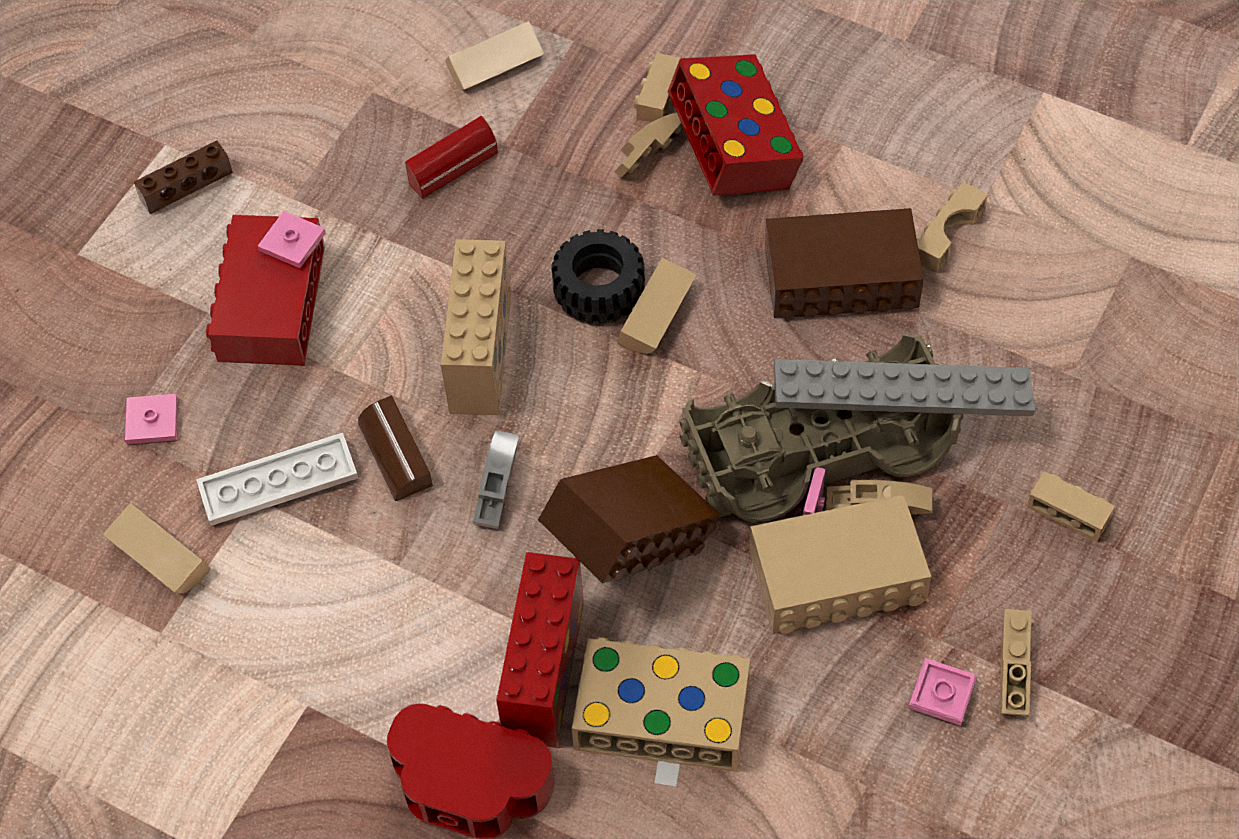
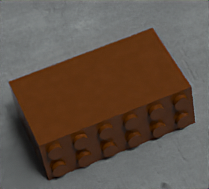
[765,208,924,319]
[538,455,721,584]

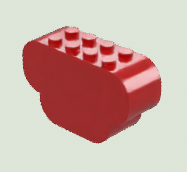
[387,703,554,839]

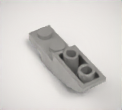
[473,430,520,529]

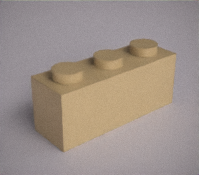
[634,53,680,122]
[1027,471,1115,542]

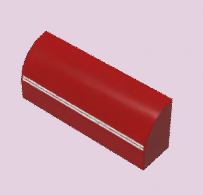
[405,115,498,199]

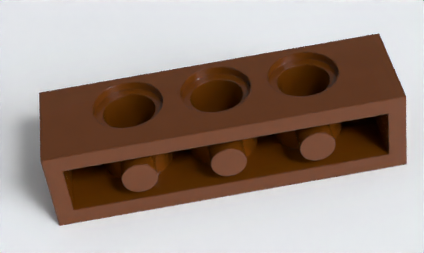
[134,140,233,214]

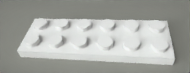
[196,433,358,526]

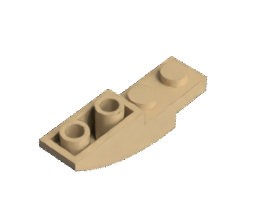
[614,113,683,178]
[826,480,933,515]
[1000,609,1032,716]

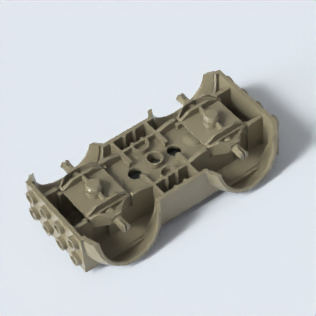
[679,334,963,522]

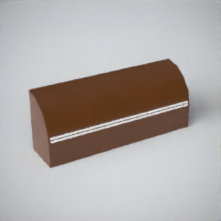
[358,395,433,501]

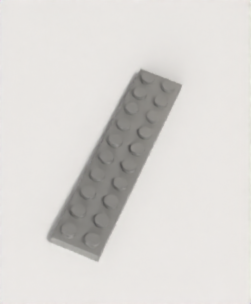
[773,359,1035,416]

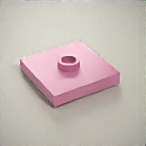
[258,211,326,268]
[125,394,178,445]
[803,467,826,515]
[908,658,977,726]

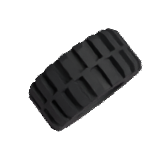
[551,229,645,324]

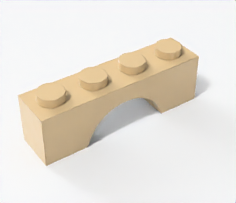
[916,182,988,273]

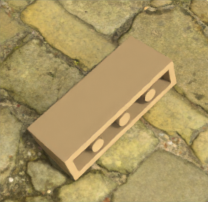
[445,21,544,90]
[617,258,696,354]
[103,503,211,594]

